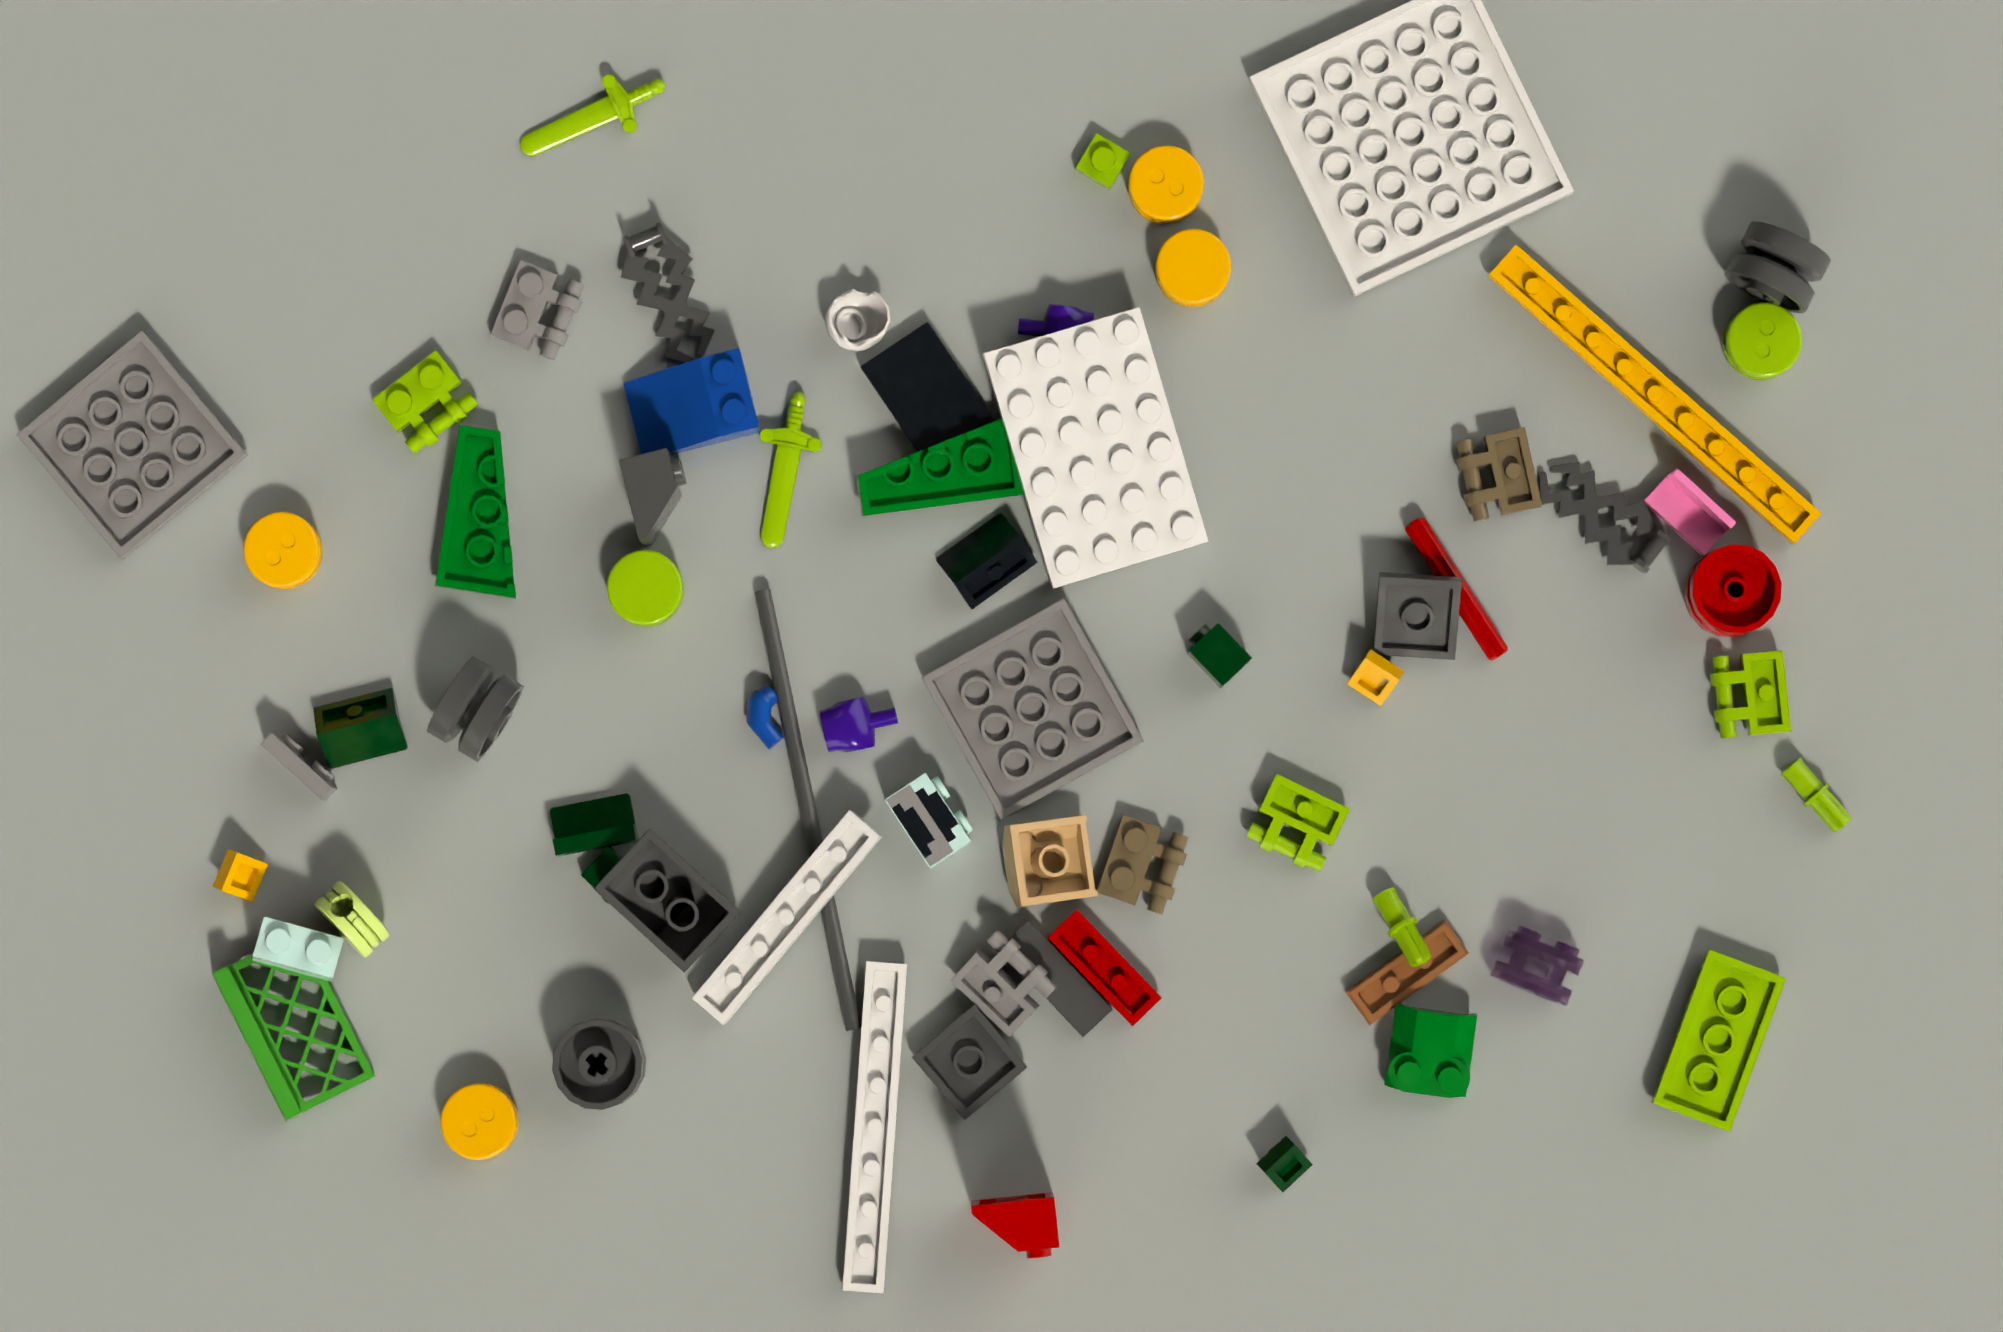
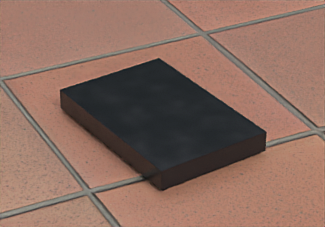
[860,322,995,451]

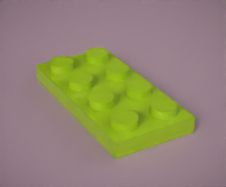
[1651,949,1786,1132]

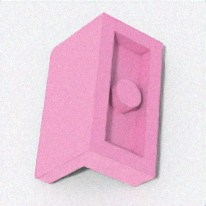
[1644,468,1736,557]

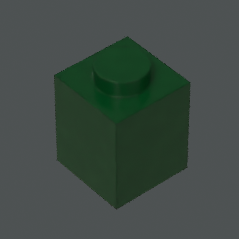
[1187,623,1252,689]

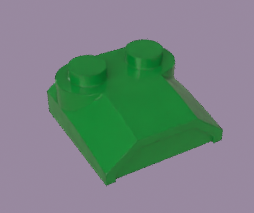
[1384,1003,1477,1098]

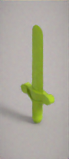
[520,74,665,156]
[759,392,822,548]

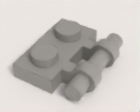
[490,260,584,360]
[950,930,1057,1037]

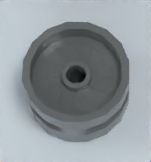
[1724,221,1831,313]
[427,656,524,762]
[552,1019,646,1110]

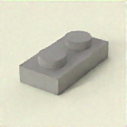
[261,732,337,801]

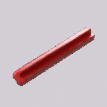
[1405,517,1508,661]

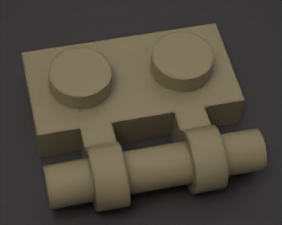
[1456,427,1542,522]
[1097,815,1189,915]

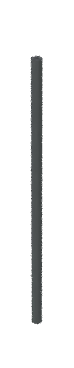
[755,589,861,1031]

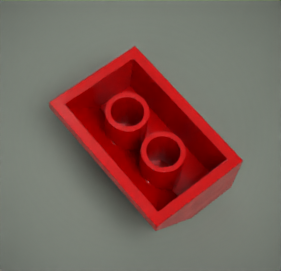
[971,1192,1059,1258]

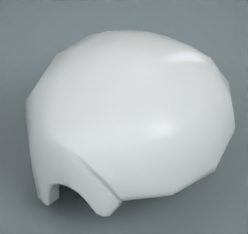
[825,289,891,351]

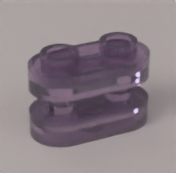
[1490,925,1584,1006]

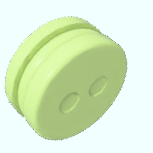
[314,881,390,958]

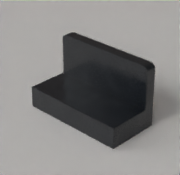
[936,513,1038,610]

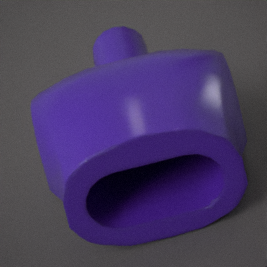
[1018,304,1094,337]
[820,697,898,752]

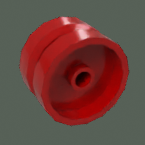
[1684,544,1782,638]

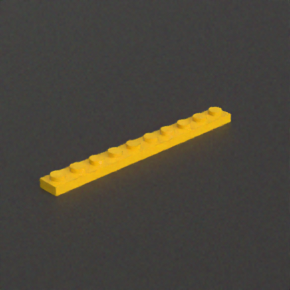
[1487,245,1822,545]

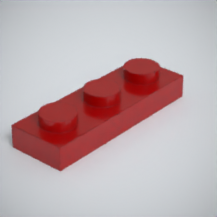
[1047,909,1162,1026]

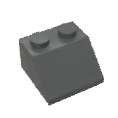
[619,448,687,547]

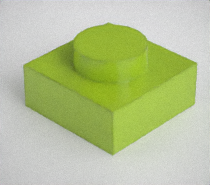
[1075,133,1131,190]

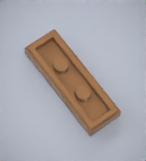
[1345,920,1469,1025]

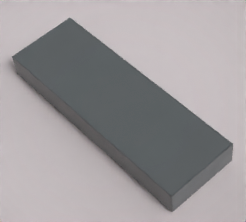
[1008,920,1113,1037]

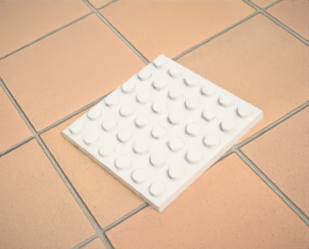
[1249,0,1574,297]

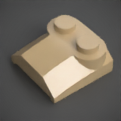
[1002,815,1098,908]

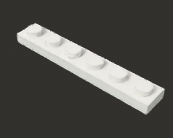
[692,810,882,1025]

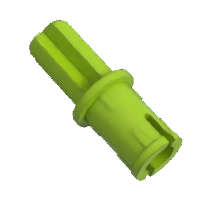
[1780,757,1851,832]
[1372,887,1431,968]

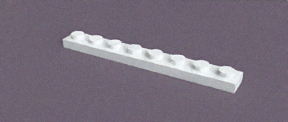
[842,961,907,1293]

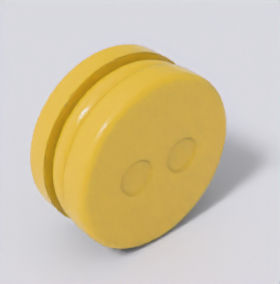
[1128,145,1204,224]
[1155,229,1231,307]
[243,512,323,589]
[440,1083,519,1160]

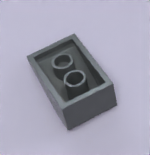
[593,828,740,973]

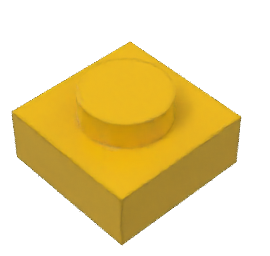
[1347,649,1405,706]
[212,849,268,902]

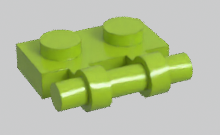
[372,350,478,454]
[1710,650,1791,739]
[1246,774,1350,872]

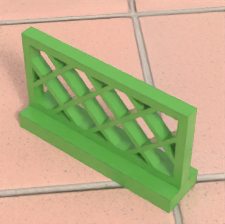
[213,954,375,1122]

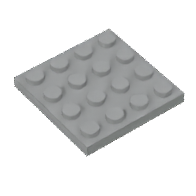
[16,330,248,560]
[921,599,1144,820]

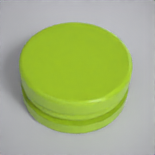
[1723,302,1802,380]
[607,550,684,627]

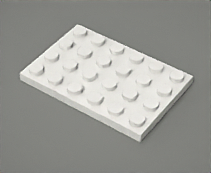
[982,307,1209,589]

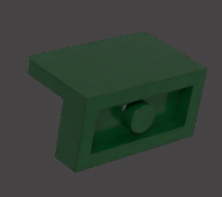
[313,688,408,769]
[550,793,639,857]

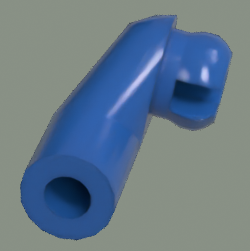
[746,686,784,750]

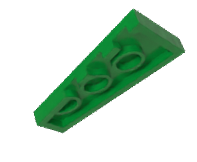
[856,419,1024,516]
[434,425,516,599]

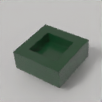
[1256,1136,1313,1192]

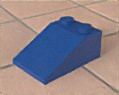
[623,348,761,455]

